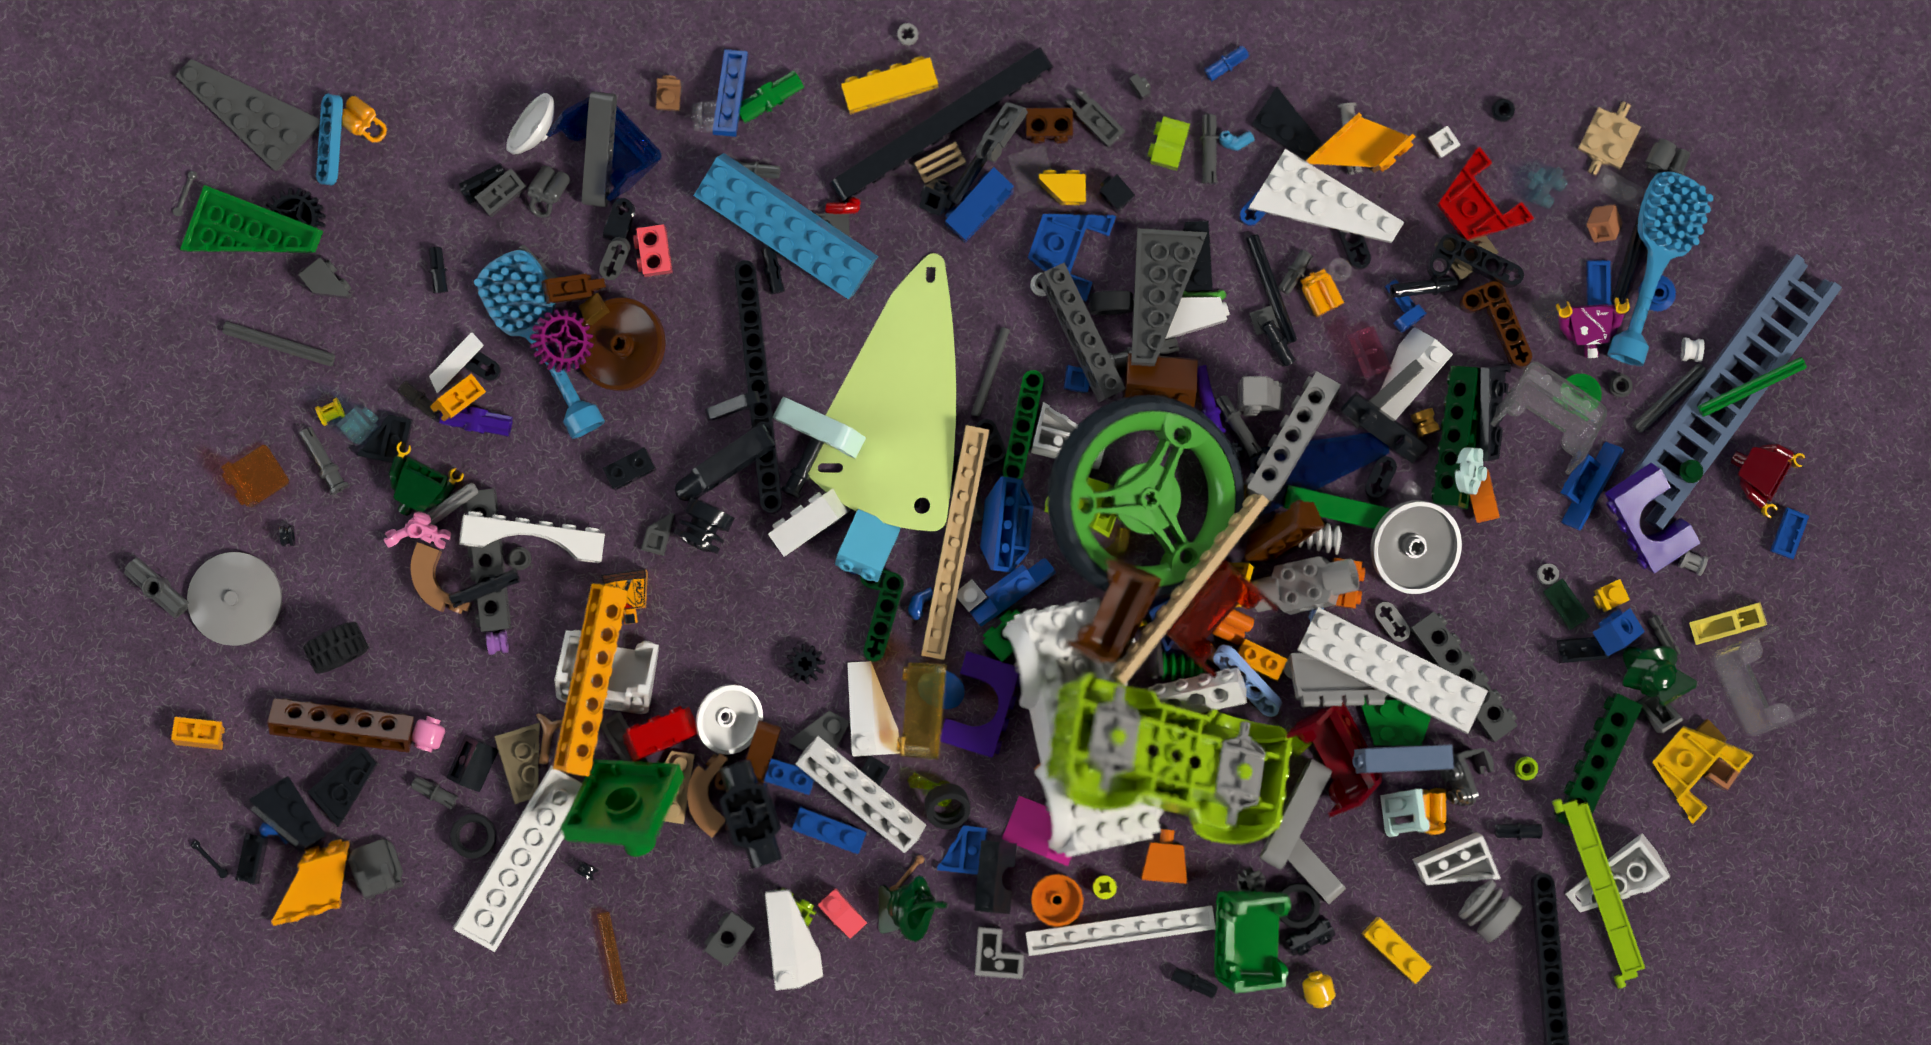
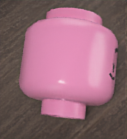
[411,716,445,752]

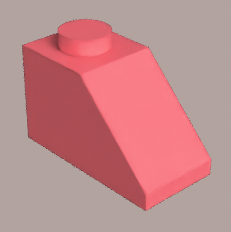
[818,888,867,938]

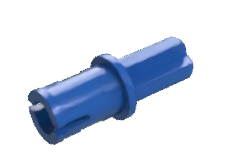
[1204,46,1249,82]

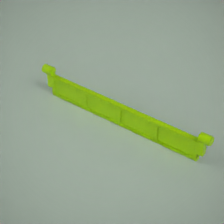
[1552,799,1645,989]

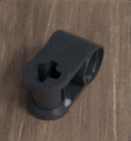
[602,198,635,241]

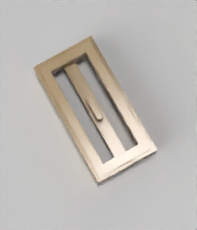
[914,142,966,184]

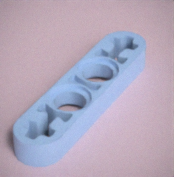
[1213,645,1282,717]

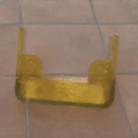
[897,662,946,760]

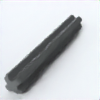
[1633,363,1707,433]

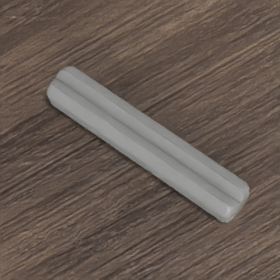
[427,483,478,525]

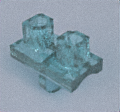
[1525,166,1568,209]

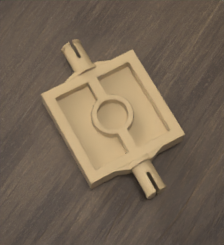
[1578,102,1641,176]

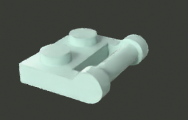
[1380,789,1430,837]

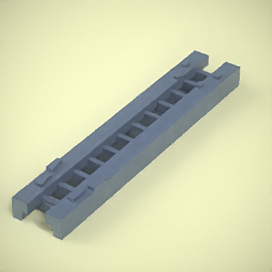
[1629,254,1842,531]

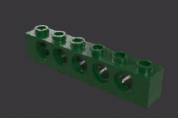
[1431,365,1481,509]
[1553,693,1643,828]

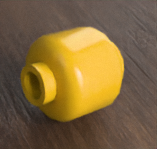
[1302,971,1335,1008]

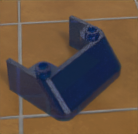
[546,97,662,201]

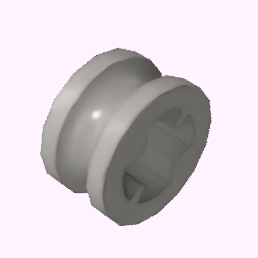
[897,23,918,46]
[1537,564,1559,585]

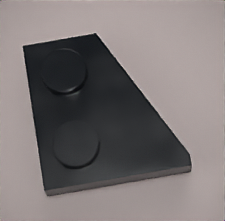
[358,415,413,463]

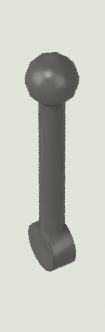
[173,171,197,217]

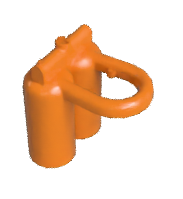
[1208,602,1254,645]

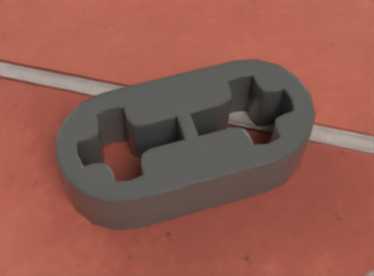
[599,237,630,280]

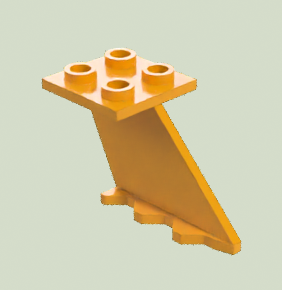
[1306,112,1416,173]
[271,839,350,926]

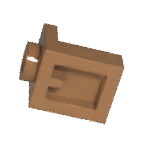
[656,75,681,111]

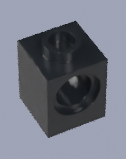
[1099,175,1135,213]

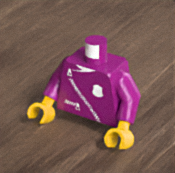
[1555,298,1630,358]

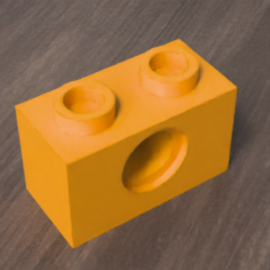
[1237,639,1288,681]

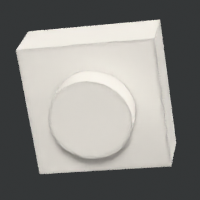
[1427,126,1460,159]
[957,579,987,612]

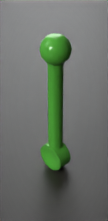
[1182,289,1226,300]

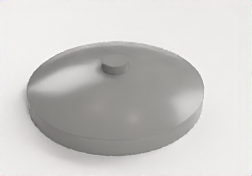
[1370,500,1462,594]
[187,552,282,646]

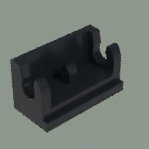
[1557,637,1610,664]
[235,833,269,885]

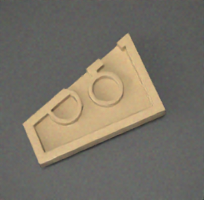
[664,751,695,824]

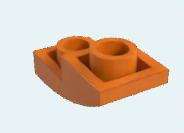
[1470,469,1500,523]

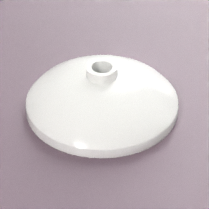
[506,93,554,154]
[696,685,763,754]

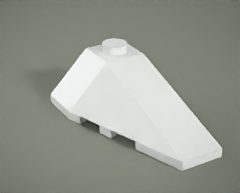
[1380,327,1453,420]
[848,661,900,756]
[1566,833,1670,912]
[765,889,823,990]

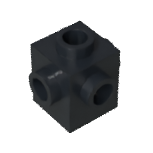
[919,179,954,216]

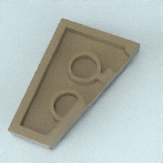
[494,723,540,804]

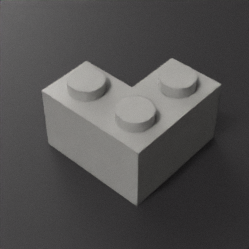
[975,926,1024,979]

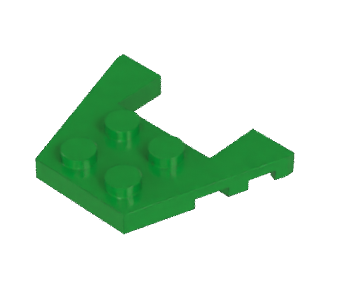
[1361,698,1431,746]

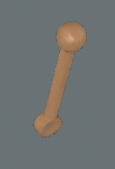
[890,855,925,891]

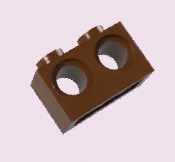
[1026,108,1073,144]

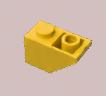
[1037,170,1086,205]

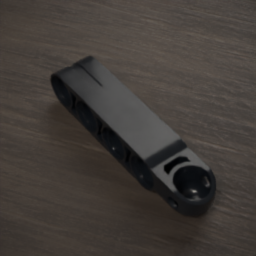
[675,425,776,501]

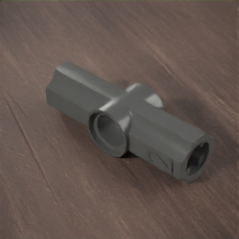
[124,557,189,618]

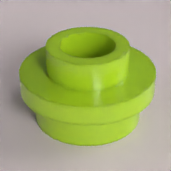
[1514,757,1538,780]

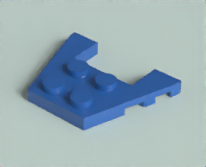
[1027,214,1116,302]

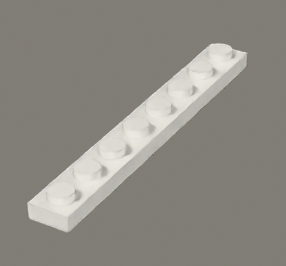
[1026,905,1215,956]

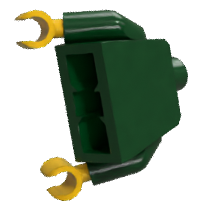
[389,442,464,516]

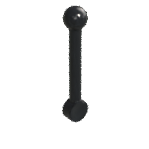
[191,840,228,878]

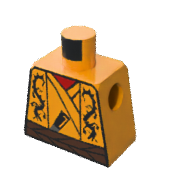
[601,569,648,625]

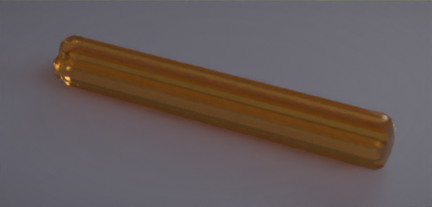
[597,912,628,1005]

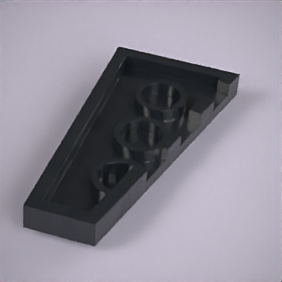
[1478,364,1511,461]

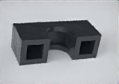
[974,840,1017,914]

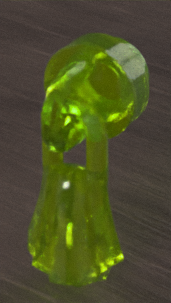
[907,772,952,807]

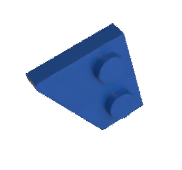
[937,826,988,875]

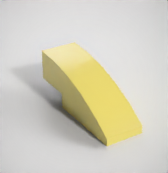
[1689,602,1767,645]

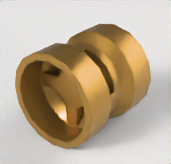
[1410,408,1440,437]

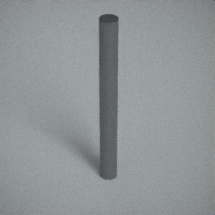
[971,327,1010,417]

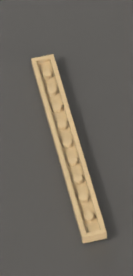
[921,425,989,660]
[1110,494,1269,685]

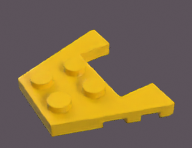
[1652,726,1753,824]

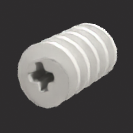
[1298,523,1342,555]

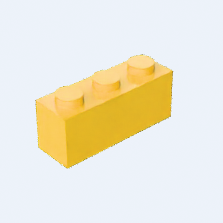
[1361,917,1431,984]

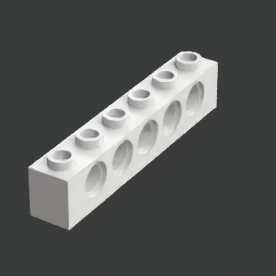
[796,736,926,853]

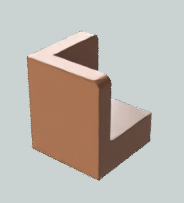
[1587,205,1622,243]
[1703,758,1741,790]

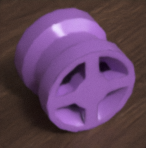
[486,630,509,655]

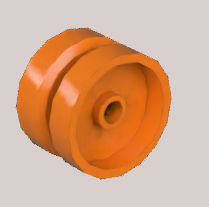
[1031,873,1084,927]

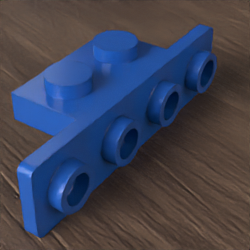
[1560,442,1624,531]
[970,558,1056,626]

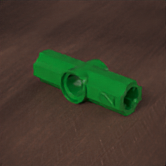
[740,70,804,124]

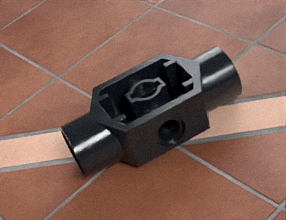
[719,759,782,869]

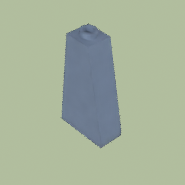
[1353,745,1454,773]

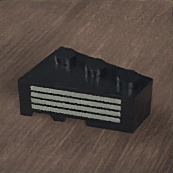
[244,776,326,853]

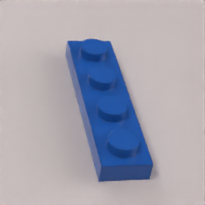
[713,49,748,137]

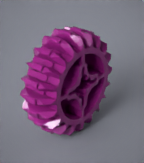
[530,310,593,373]

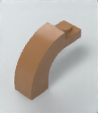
[411,542,472,614]
[687,753,729,838]

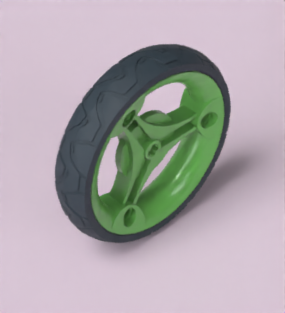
[1048,395,1244,601]

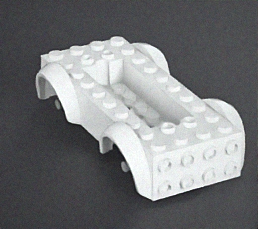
[1003,597,1165,857]

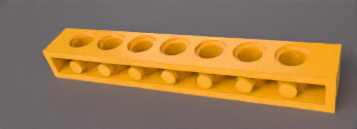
[553,584,628,776]

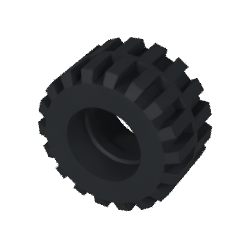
[303,622,369,674]

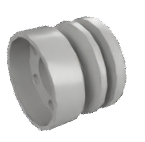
[1459,879,1522,943]

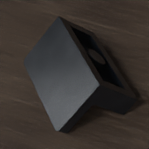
[446,735,498,792]

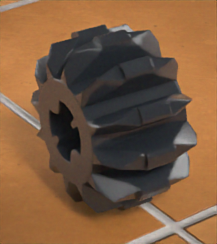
[785,644,825,684]

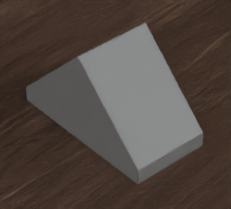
[1638,696,1683,733]

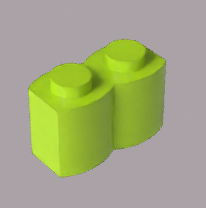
[1147,116,1190,171]

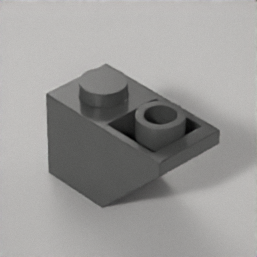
[298,257,352,299]

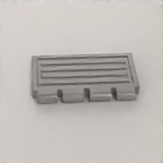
[1288,653,1387,707]

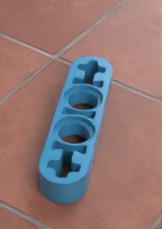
[316,94,343,185]

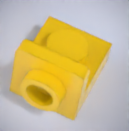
[1593,579,1630,612]

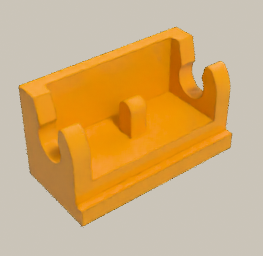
[430,374,486,421]
[171,717,225,750]

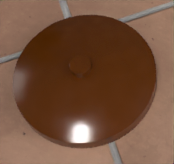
[576,298,666,391]

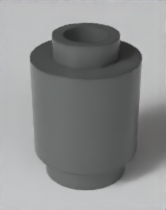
[1645,138,1676,174]

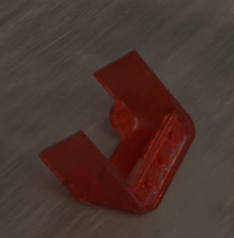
[1166,559,1278,678]

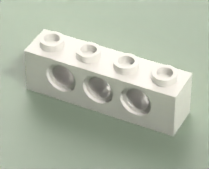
[1148,667,1247,714]

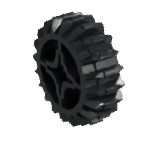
[266,188,326,235]

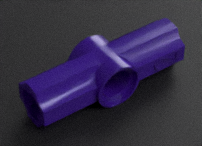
[439,407,513,437]

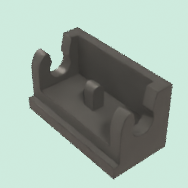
[475,168,527,218]

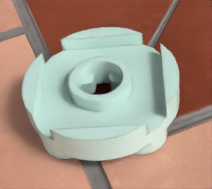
[1455,447,1487,495]

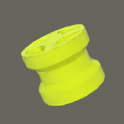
[1092,875,1117,899]

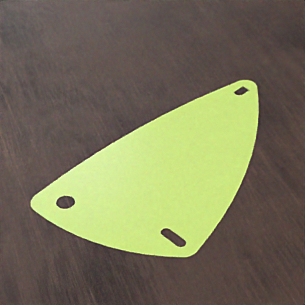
[808,254,956,531]

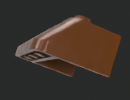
[1066,559,1161,663]

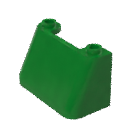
[1214,891,1291,993]

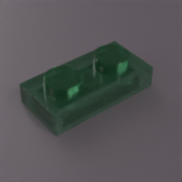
[1543,578,1590,630]

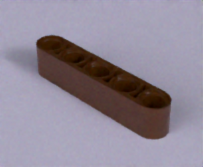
[725,720,782,831]

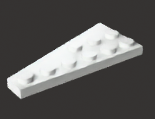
[1248,149,1404,243]

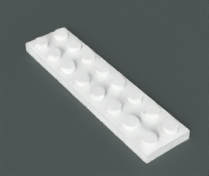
[1297,608,1488,734]
[453,765,582,952]

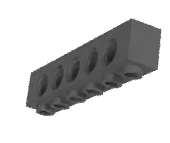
[1038,263,1125,403]
[463,489,512,632]
[1410,611,1518,742]

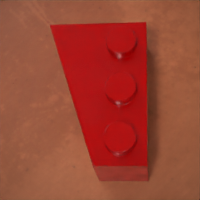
[622,706,698,761]

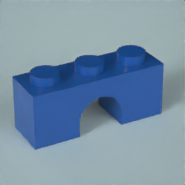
[792,807,867,854]

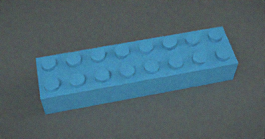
[694,153,878,299]

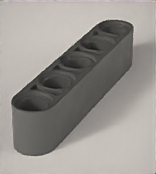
[582,91,617,207]

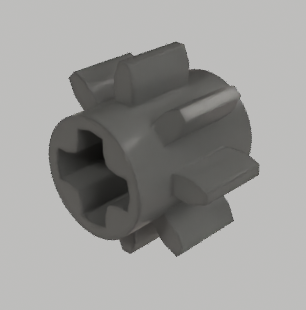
[1237,867,1266,892]

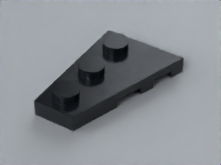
[1251,87,1322,161]
[1183,221,1213,292]
[308,746,378,827]

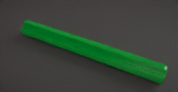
[1698,357,1807,417]

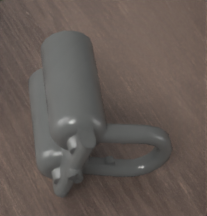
[527,165,570,218]

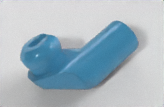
[1220,131,1255,151]

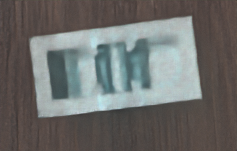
[336,406,380,446]

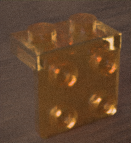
[221,445,289,508]

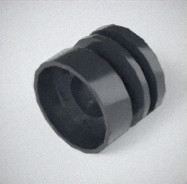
[674,497,735,554]

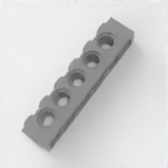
[1245,371,1341,507]

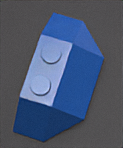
[980,476,1034,573]

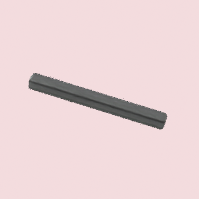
[222,322,335,367]

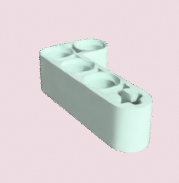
[773,397,866,459]

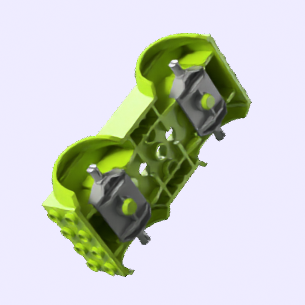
[1046,673,1292,844]

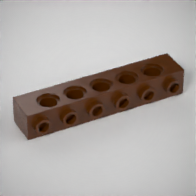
[267,698,415,753]

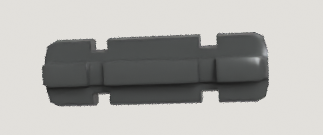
[1648,615,1681,656]

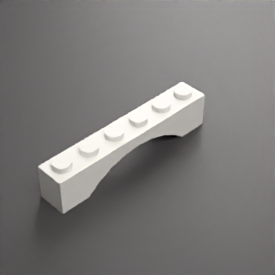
[459,512,605,563]

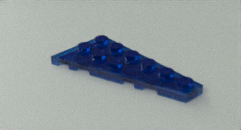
[1248,433,1390,519]

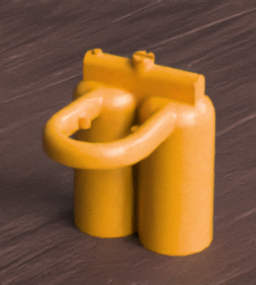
[342,96,387,143]
[1300,269,1344,317]
[1422,788,1446,835]

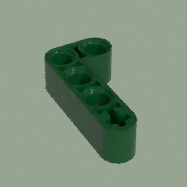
[860,570,904,662]

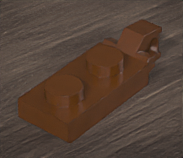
[541,274,606,304]

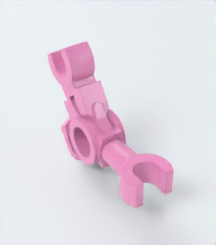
[384,511,451,549]

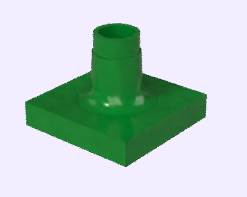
[560,759,684,857]

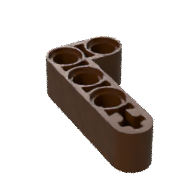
[1459,281,1532,369]

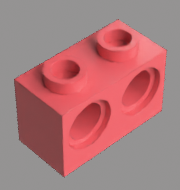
[633,224,672,277]

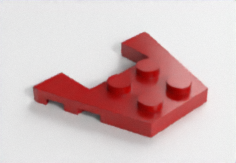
[1437,147,1534,241]

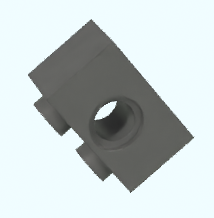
[704,911,756,967]

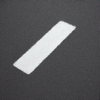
[429,332,484,393]

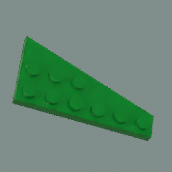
[180,185,323,253]

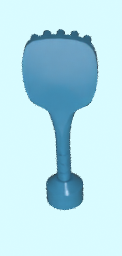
[1607,172,1713,366]
[474,250,605,439]

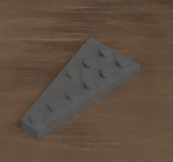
[175,59,320,171]
[1131,228,1207,366]

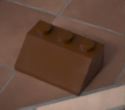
[1122,353,1198,408]
[1245,500,1325,561]

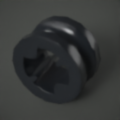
[279,525,295,547]
[575,861,598,881]

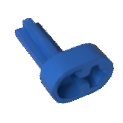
[1385,279,1427,333]

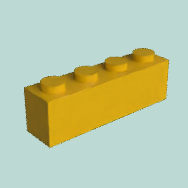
[841,56,938,114]

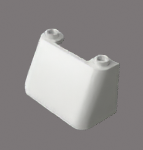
[555,630,659,714]

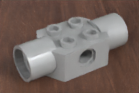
[1250,556,1359,615]

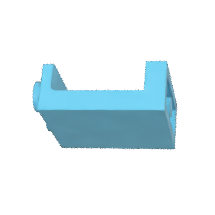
[835,509,901,582]

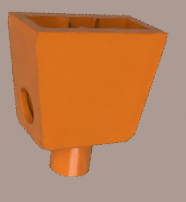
[1141,829,1187,884]

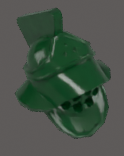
[1623,646,1697,706]
[878,875,948,942]

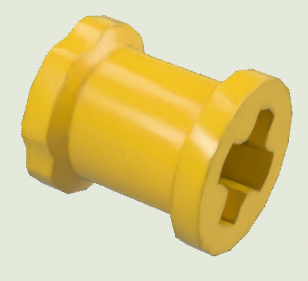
[315,397,346,426]

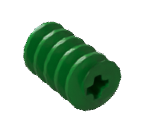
[1157,651,1207,682]

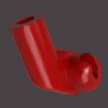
[825,197,861,214]

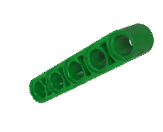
[1003,370,1043,479]
[1283,485,1391,529]

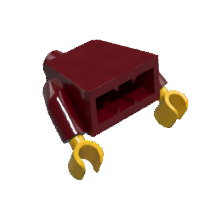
[1731,444,1805,518]

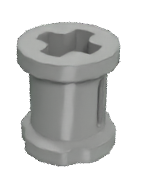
[1678,550,1708,576]

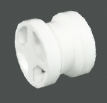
[1681,337,1704,362]

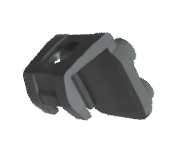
[1440,748,1494,806]
[349,839,404,900]

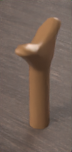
[536,714,563,765]

